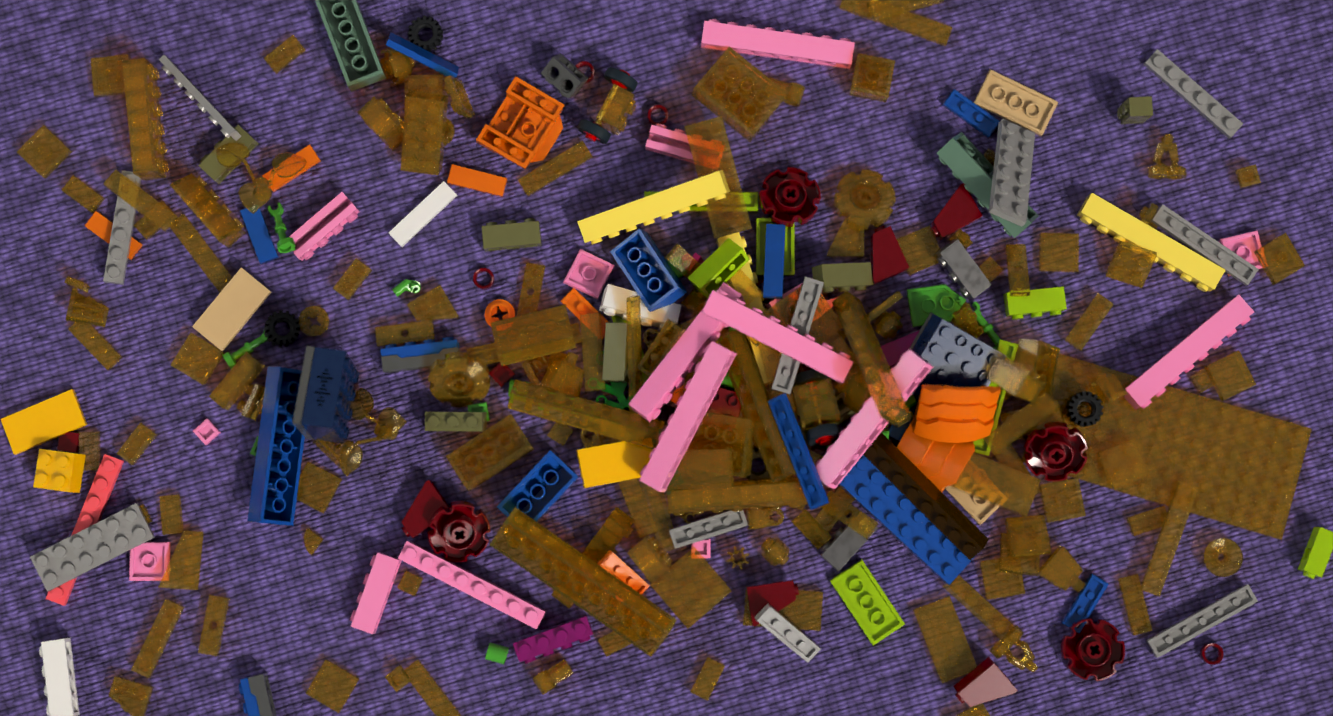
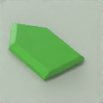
[907,284,966,327]

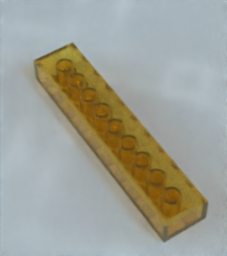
[489,507,677,657]

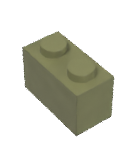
[1117,96,1153,125]

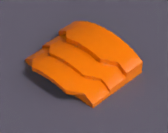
[476,76,565,169]
[912,385,1001,443]
[897,420,975,493]

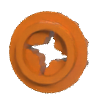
[485,299,515,330]

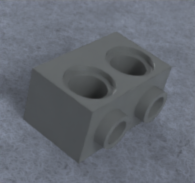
[541,53,589,99]

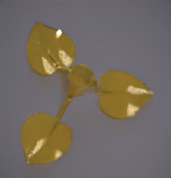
[216,142,307,214]
[339,388,407,476]

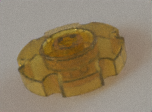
[834,169,896,229]
[428,352,490,407]

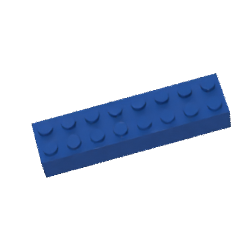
[247,366,305,526]
[839,455,974,585]

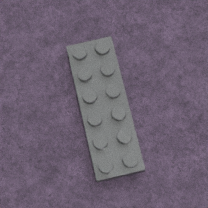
[989,119,1035,227]
[30,503,155,592]

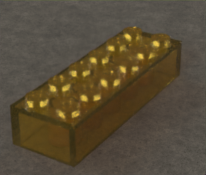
[122,58,168,181]
[684,116,752,238]

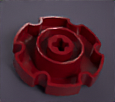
[759,167,821,227]
[1024,422,1088,481]
[428,501,490,562]
[1061,618,1125,681]

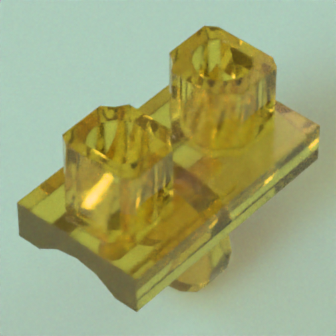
[952,302,984,338]
[237,383,265,420]

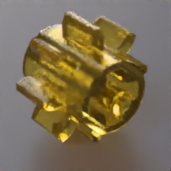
[726,546,750,569]

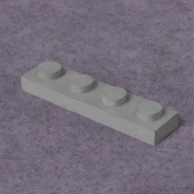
[668,507,748,549]
[754,604,821,663]

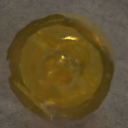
[380,48,415,87]

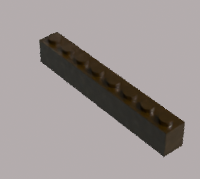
[863,433,989,560]

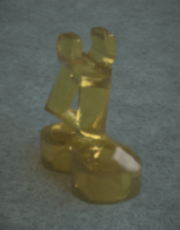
[1148,134,1186,180]
[990,625,1038,672]

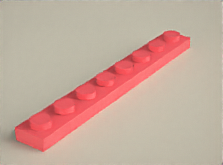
[46,454,124,606]

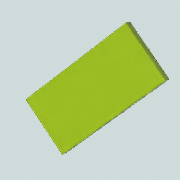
[829,559,905,646]

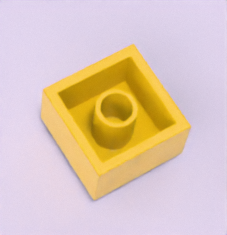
[33,449,86,493]

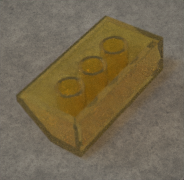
[170,174,246,248]

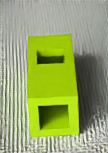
[1297,527,1333,579]

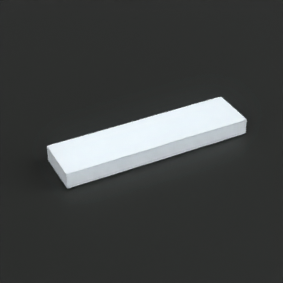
[389,181,457,247]

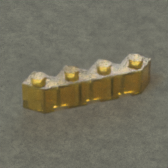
[551,507,635,609]

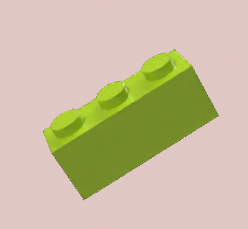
[688,238,750,299]
[1003,286,1067,320]

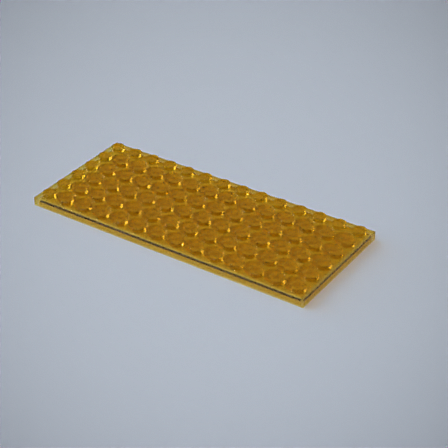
[1020,352,1312,540]

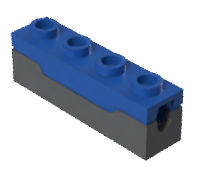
[380,337,462,373]
[239,673,277,716]

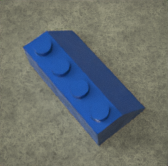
[610,228,687,312]
[497,450,579,534]

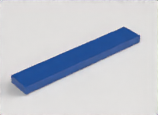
[767,393,829,510]

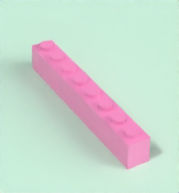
[701,19,855,69]
[629,282,744,422]
[702,289,853,383]
[1120,295,1254,410]
[639,341,737,492]
[815,349,933,489]
[398,541,546,629]

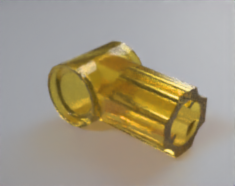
[765,77,805,107]
[532,659,574,695]

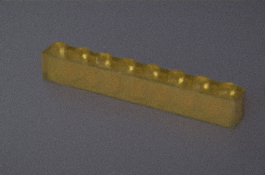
[832,291,910,425]
[716,330,796,483]
[508,379,665,449]
[667,477,823,516]

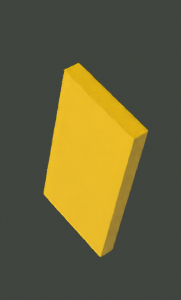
[1,389,87,455]
[576,436,654,488]

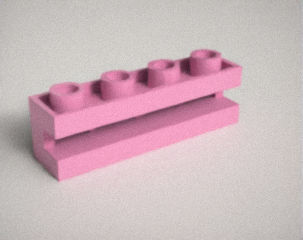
[645,124,725,170]
[289,192,360,261]
[350,552,402,634]

